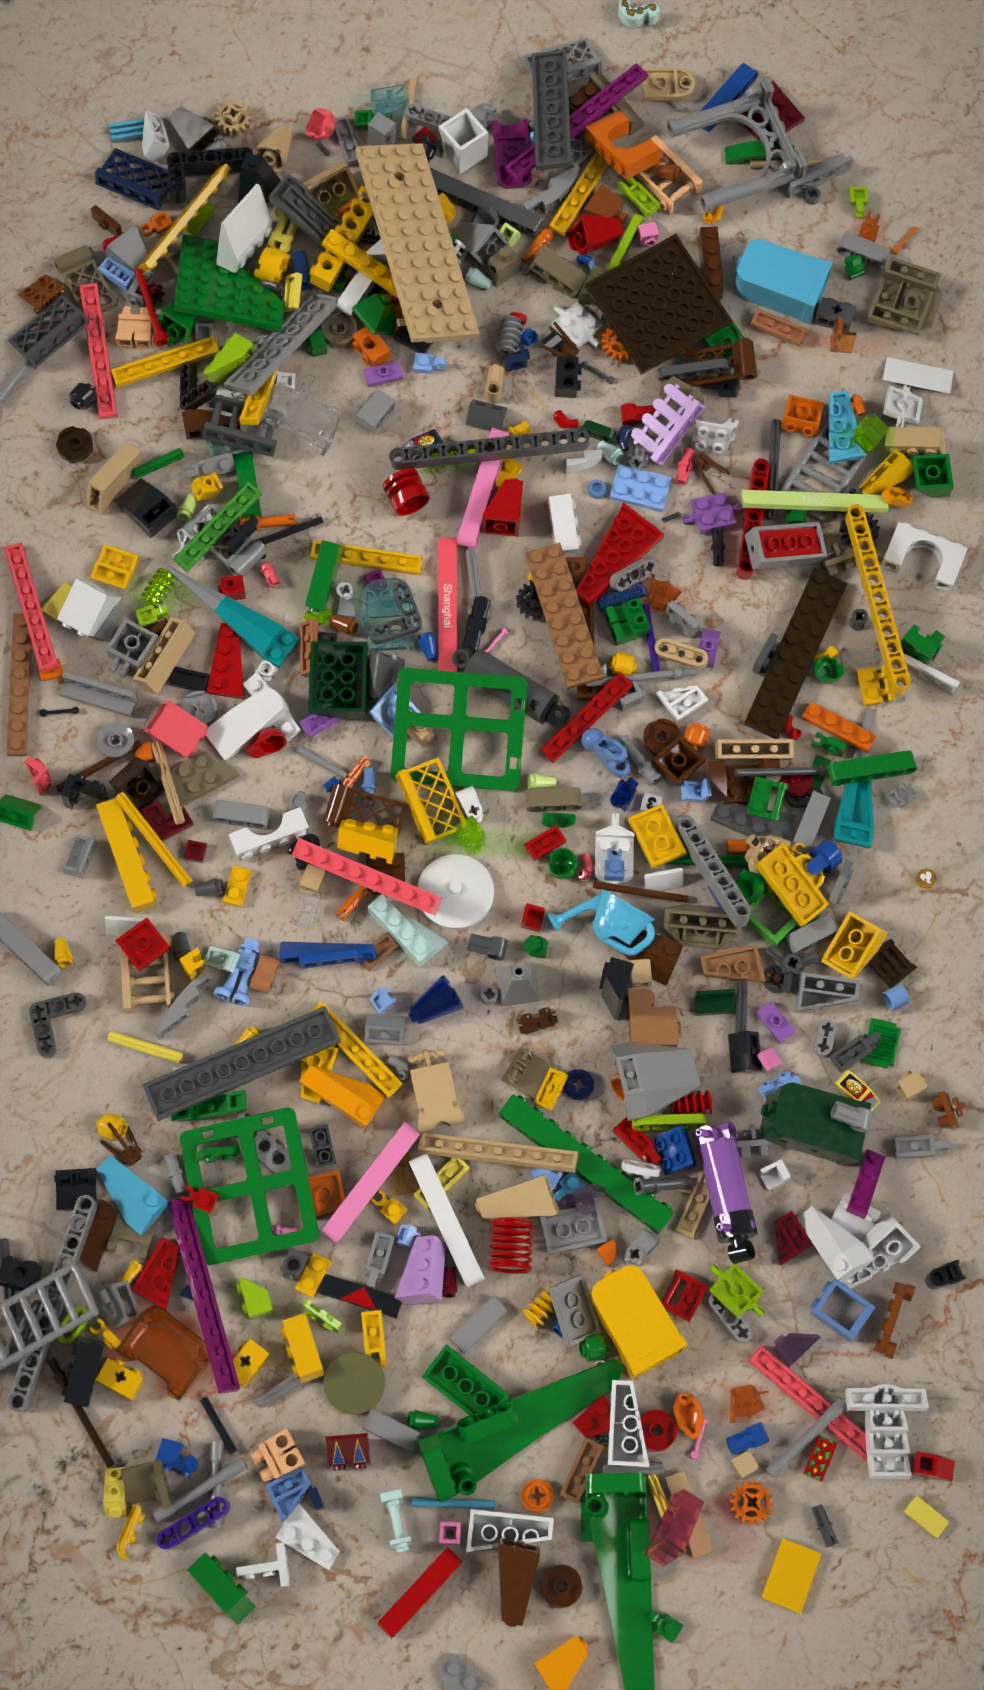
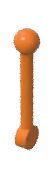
[892,227,918,254]

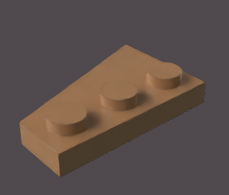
[699,945,766,983]

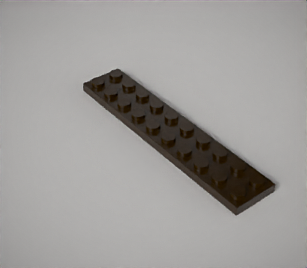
[743,568,848,739]

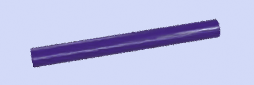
[642,603,660,672]

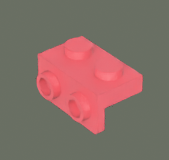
[25,756,53,795]

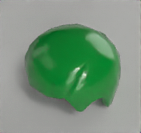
[814,656,844,684]
[548,848,578,879]

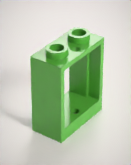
[747,888,799,947]

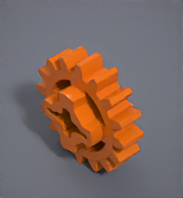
[601,328,629,363]
[728,1480,774,1526]

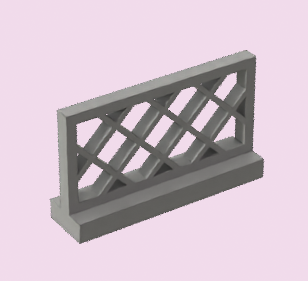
[522,37,602,84]

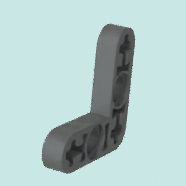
[370,581,422,644]
[29,992,87,1058]

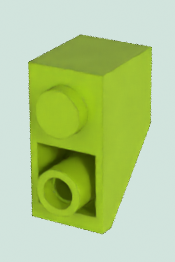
[236,1277,274,1320]

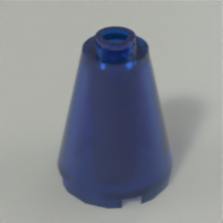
[408,975,464,1024]

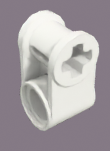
[455,786,483,825]

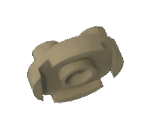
[321,312,357,348]

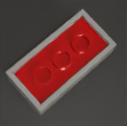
[745,522,828,570]

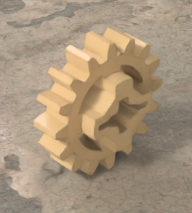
[214,99,253,136]

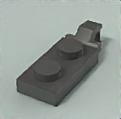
[829,1031,882,1074]

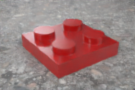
[115,917,171,972]

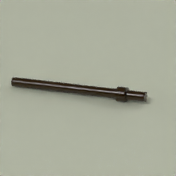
[47,1358,115,1468]

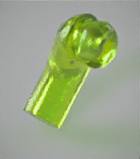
[304,609,332,626]

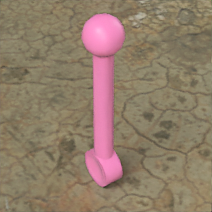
[484,628,508,653]
[690,1417,708,1459]

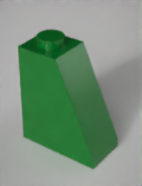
[159,300,197,346]

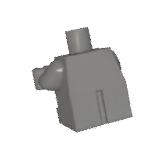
[471,103,498,131]

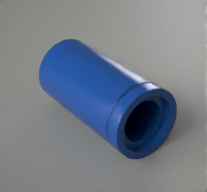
[289,250,312,291]

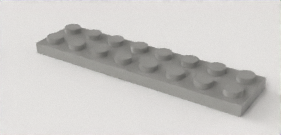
[224,292,338,396]

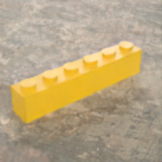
[96,798,158,914]

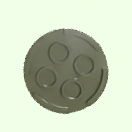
[323,1352,385,1415]

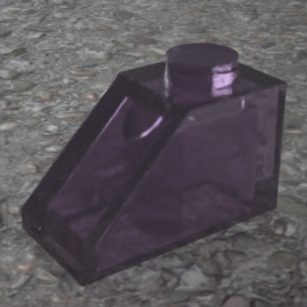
[772,1333,820,1368]

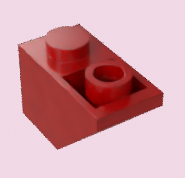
[911,1452,955,1482]

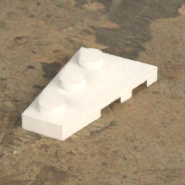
[275,1504,340,1570]

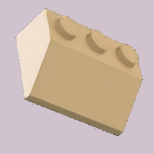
[303,162,359,213]

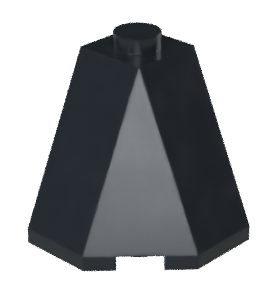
[238,152,281,204]

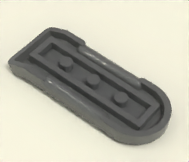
[269,174,343,251]

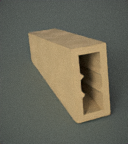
[86,442,141,515]
[475,1173,559,1218]

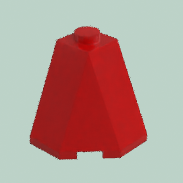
[567,214,623,255]

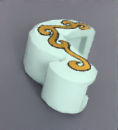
[618,0,660,28]

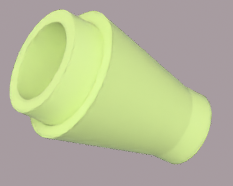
[176,494,198,522]
[528,772,556,789]

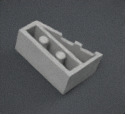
[795,972,861,1013]

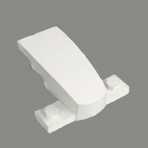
[206,672,302,761]
[845,1384,929,1479]

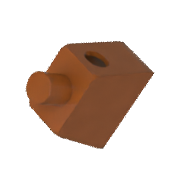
[584,184,628,224]

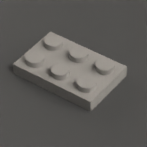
[539,1202,607,1255]
[548,1274,601,1347]

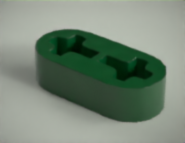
[582,420,616,443]

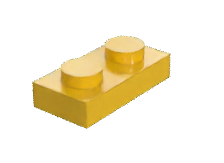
[222,865,252,908]
[533,1067,569,1111]
[295,1252,332,1298]

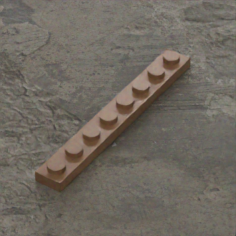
[6,613,32,756]

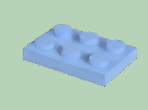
[609,464,672,512]

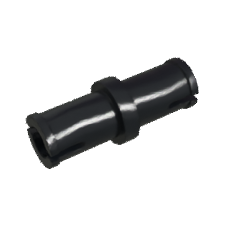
[711,528,725,567]

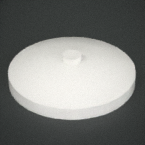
[417,854,494,930]

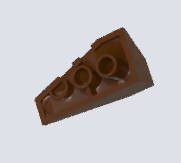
[612,931,684,986]

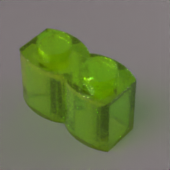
[852,413,889,453]

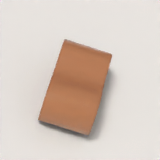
[250,954,281,994]

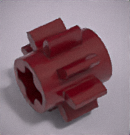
[141,281,165,305]

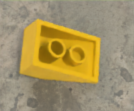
[821,911,888,979]

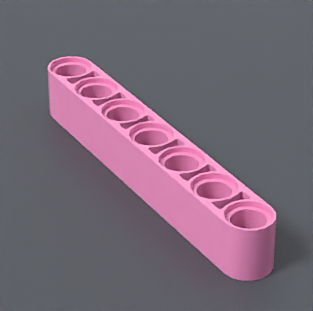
[457,428,510,549]
[321,1122,420,1243]

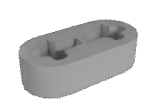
[814,1020,836,1057]

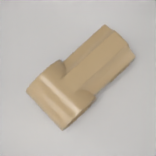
[485,364,504,404]

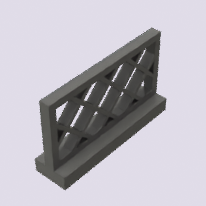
[8,294,90,369]

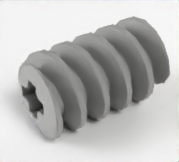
[495,315,523,356]

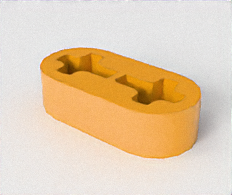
[882,486,913,508]

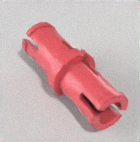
[675,447,695,485]

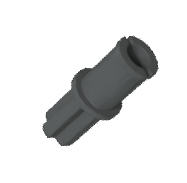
[812,1504,839,1548]

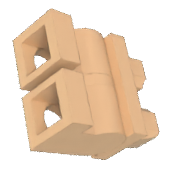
[115,306,153,349]
[250,1428,307,1482]

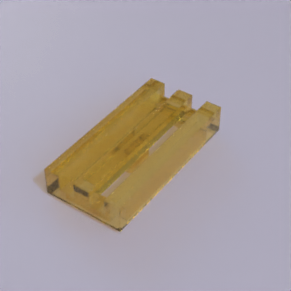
[393,1152,417,1196]

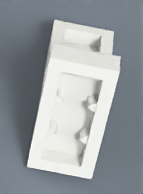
[236,1543,290,1588]

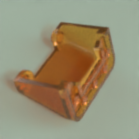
[116,1305,210,1401]

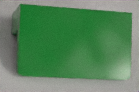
[0,794,41,831]

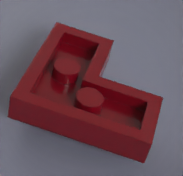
[141,800,194,841]

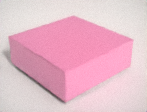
[756,1047,782,1072]

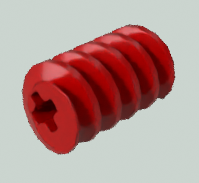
[671,1090,712,1115]

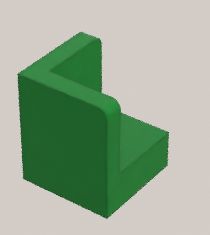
[735,869,765,902]

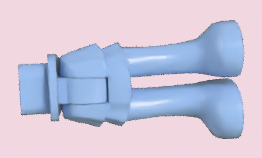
[213,938,260,1006]

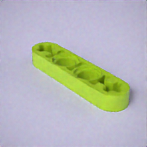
[608,213,644,271]
[632,1114,708,1131]

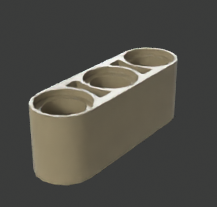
[526,787,582,812]

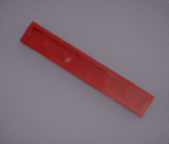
[540,672,633,763]

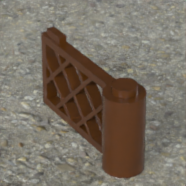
[682,337,758,387]
[323,783,407,836]

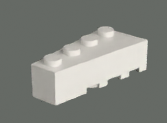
[608,1380,650,1468]
[466,1508,554,1552]

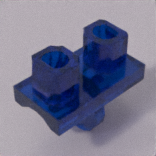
[610,777,639,812]

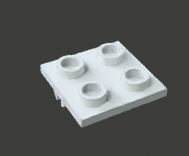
[691,418,738,455]

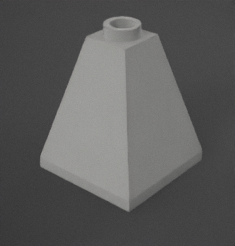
[456,222,510,271]
[105,225,154,281]
[495,962,540,1006]

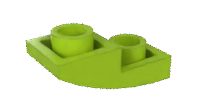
[183,204,215,237]

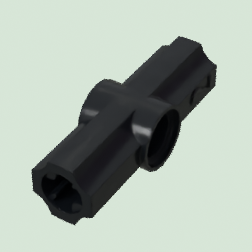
[462,596,491,653]

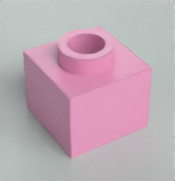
[637,222,659,247]
[439,1522,461,1545]

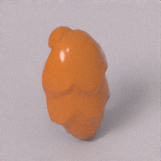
[673,1392,705,1439]

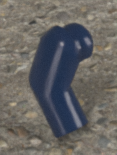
[616,425,633,452]

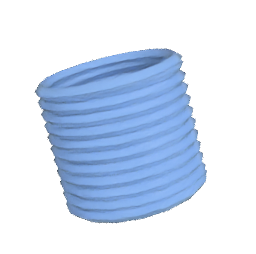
[883,984,910,1011]

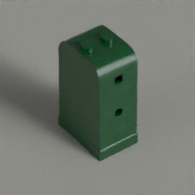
[760,1082,871,1166]

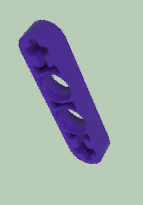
[156,1497,230,1550]

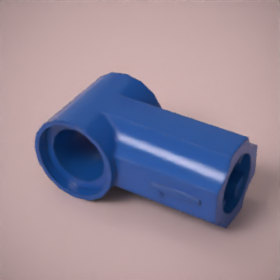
[726,1422,770,1455]

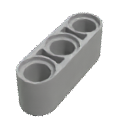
[836,233,891,270]
[212,800,270,829]
[785,913,840,955]
[362,1409,424,1455]

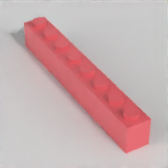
[291,838,443,916]

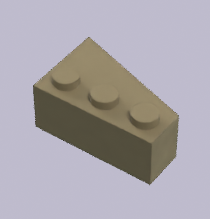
[523,245,588,298]

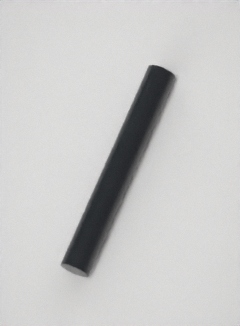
[200,1397,237,1455]

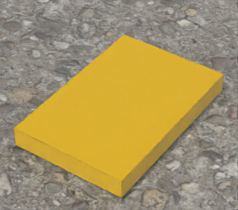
[628,803,687,869]
[761,1538,822,1614]

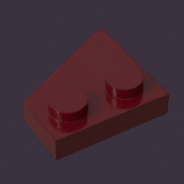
[775,1211,813,1265]

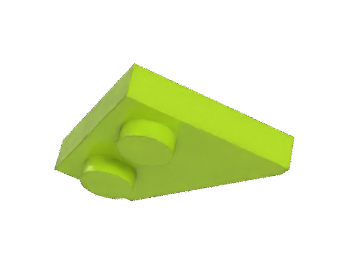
[303,1298,342,1333]

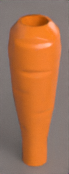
[521,228,554,263]

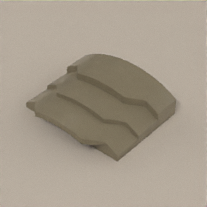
[866,256,943,336]

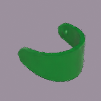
[542,812,576,828]

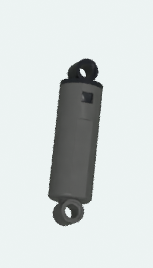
[452,647,570,726]

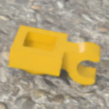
[89,1319,124,1351]

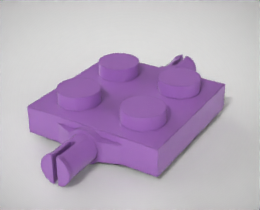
[682,492,744,534]

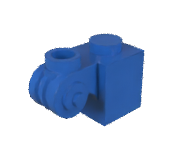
[155,1438,199,1478]

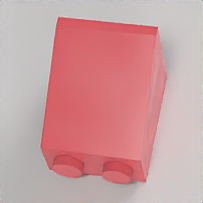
[143,700,208,758]

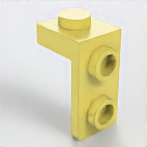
[103,1467,127,1518]

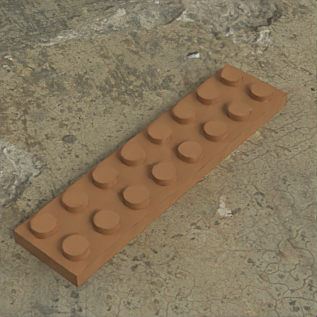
[525,542,604,690]

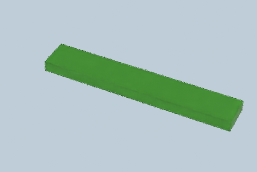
[173,481,262,573]

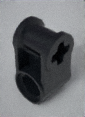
[925,1260,967,1290]

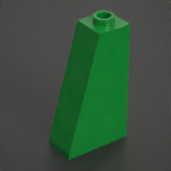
[305,540,345,613]

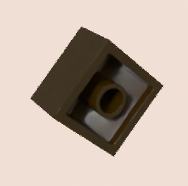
[109,756,165,813]

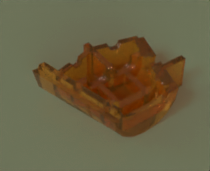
[647,574,682,612]
[730,1384,769,1423]

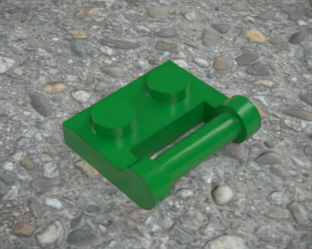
[746,776,789,822]

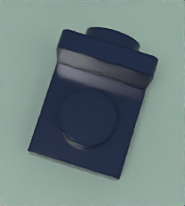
[505,343,530,372]

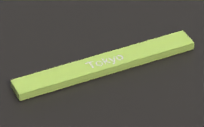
[741,490,889,513]

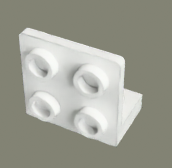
[831,1193,881,1242]

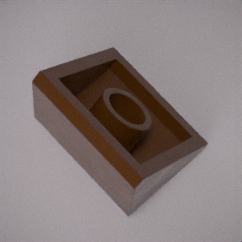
[652,736,706,785]

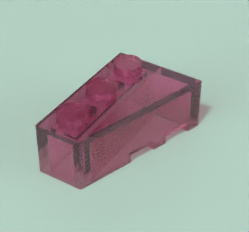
[644,1489,704,1566]

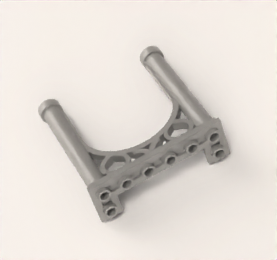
[666,76,809,213]

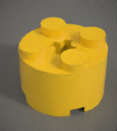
[254,244,291,284]

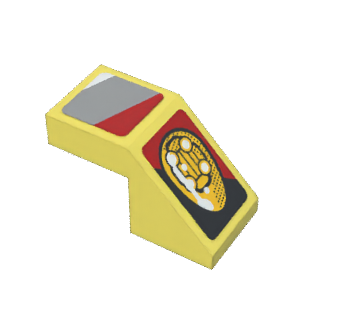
[834,1069,880,1111]

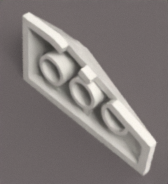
[797,1206,875,1283]
[844,1212,921,1289]

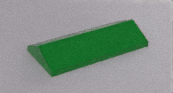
[422,1344,511,1415]

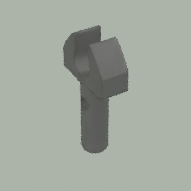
[261,279,286,299]

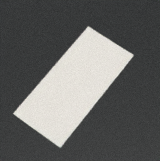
[883,357,954,394]

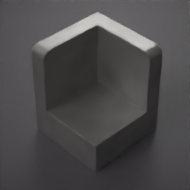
[470,207,501,227]

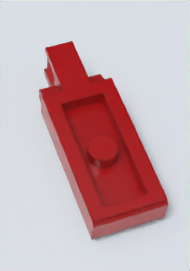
[612,1117,662,1165]

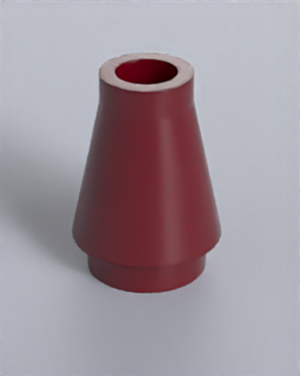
[442,1266,458,1298]

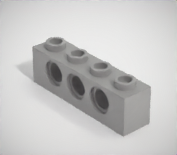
[230,1113,291,1174]

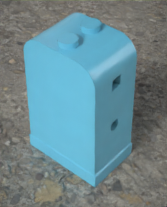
[734,239,832,325]

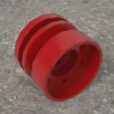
[383,468,430,516]

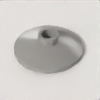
[96,723,134,758]

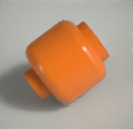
[683,722,710,751]

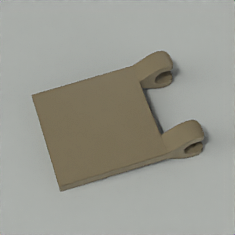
[107,1211,159,1261]

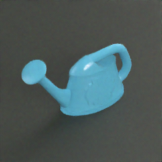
[548,889,655,956]

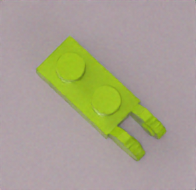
[617,177,662,218]

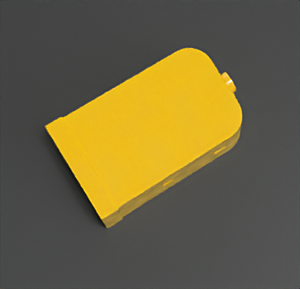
[590,1265,687,1380]

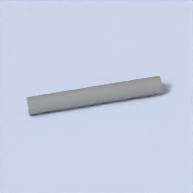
[297,746,348,779]

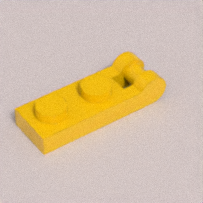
[361,1310,387,1368]

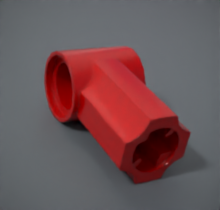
[620,403,656,427]

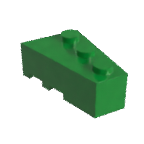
[187,1552,256,1625]

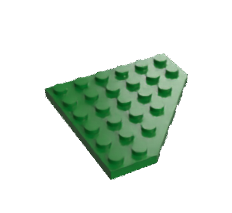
[173,234,284,332]

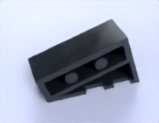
[61,1336,104,1407]

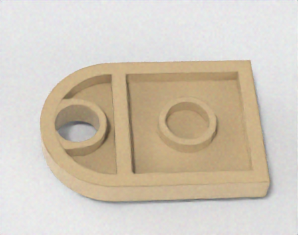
[642,67,695,101]

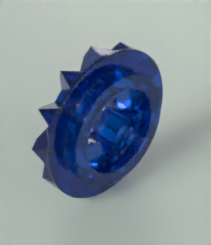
[563,1069,594,1100]

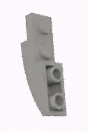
[523,165,580,215]

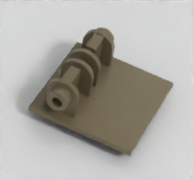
[501,1047,555,1099]

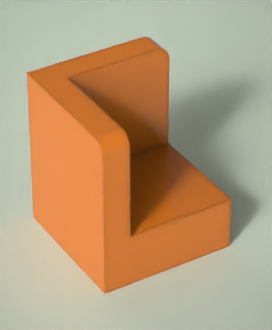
[37,658,64,684]

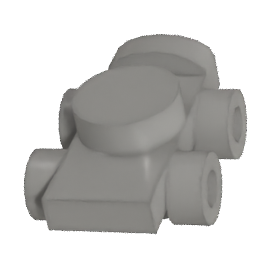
[888,783,916,808]

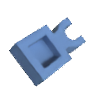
[604,848,624,881]

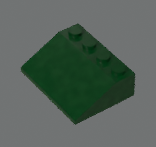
[308,642,369,720]

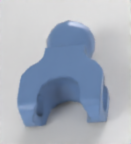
[581,728,631,778]

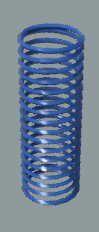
[596,581,647,613]

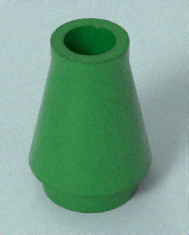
[408,1409,438,1430]

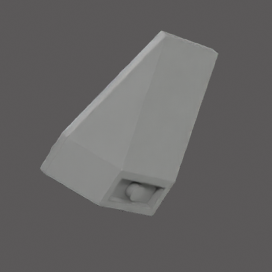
[610,1042,701,1121]

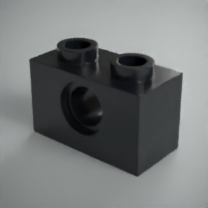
[0,1255,42,1291]

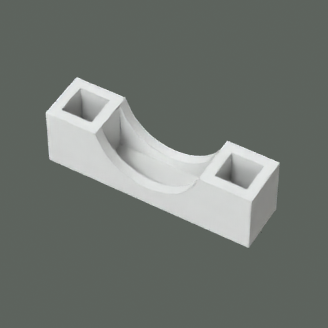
[229,807,310,860]

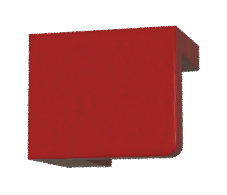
[521,903,545,932]

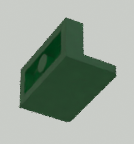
[694,989,736,1016]

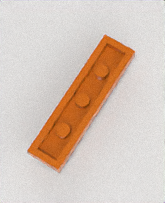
[801,701,877,753]

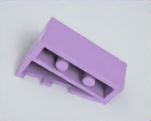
[395,1235,446,1305]

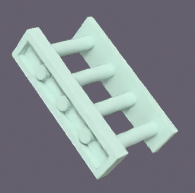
[380,1489,412,1553]

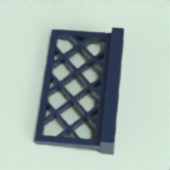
[95,148,170,211]

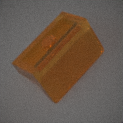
[830,318,857,353]

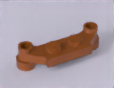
[874,1282,916,1359]

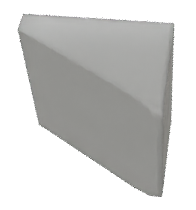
[195,322,214,341]

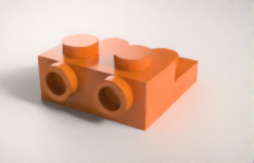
[781,394,824,437]

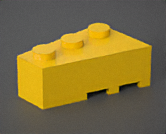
[337,819,399,864]

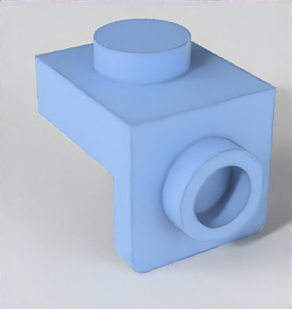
[680,778,712,802]

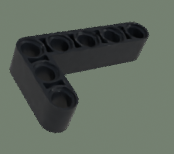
[167,147,253,204]

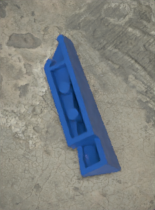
[279,942,376,969]

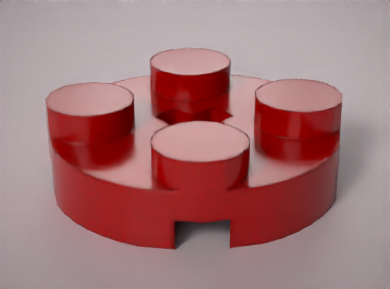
[640,1409,677,1452]

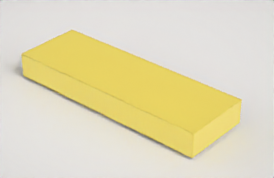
[413,1158,470,1209]

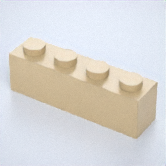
[133,617,196,695]
[715,739,794,760]

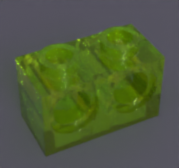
[456,815,485,855]

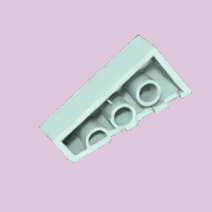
[368,894,449,968]

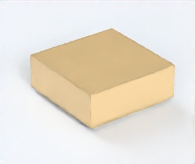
[731,1450,760,1479]

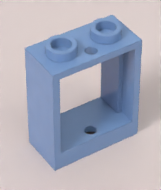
[810,1279,875,1343]

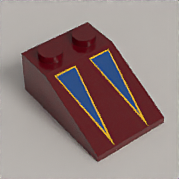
[325,1433,371,1471]

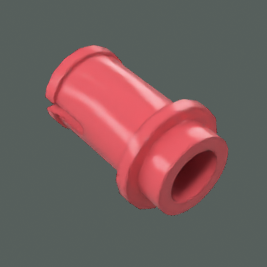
[260,562,280,588]

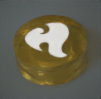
[916,868,936,889]

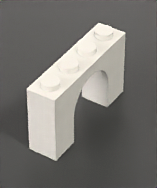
[881,522,968,593]

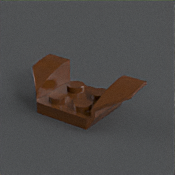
[708,759,781,804]

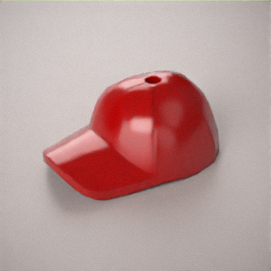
[246,728,287,758]

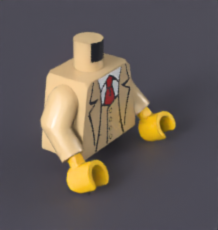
[745,834,805,892]

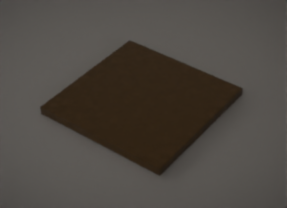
[584,234,733,375]

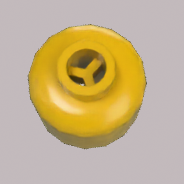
[608,652,637,676]
[96,1113,128,1141]

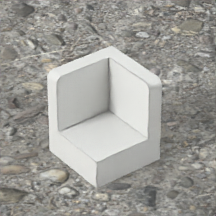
[758,1159,791,1190]

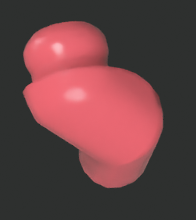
[577,853,594,881]

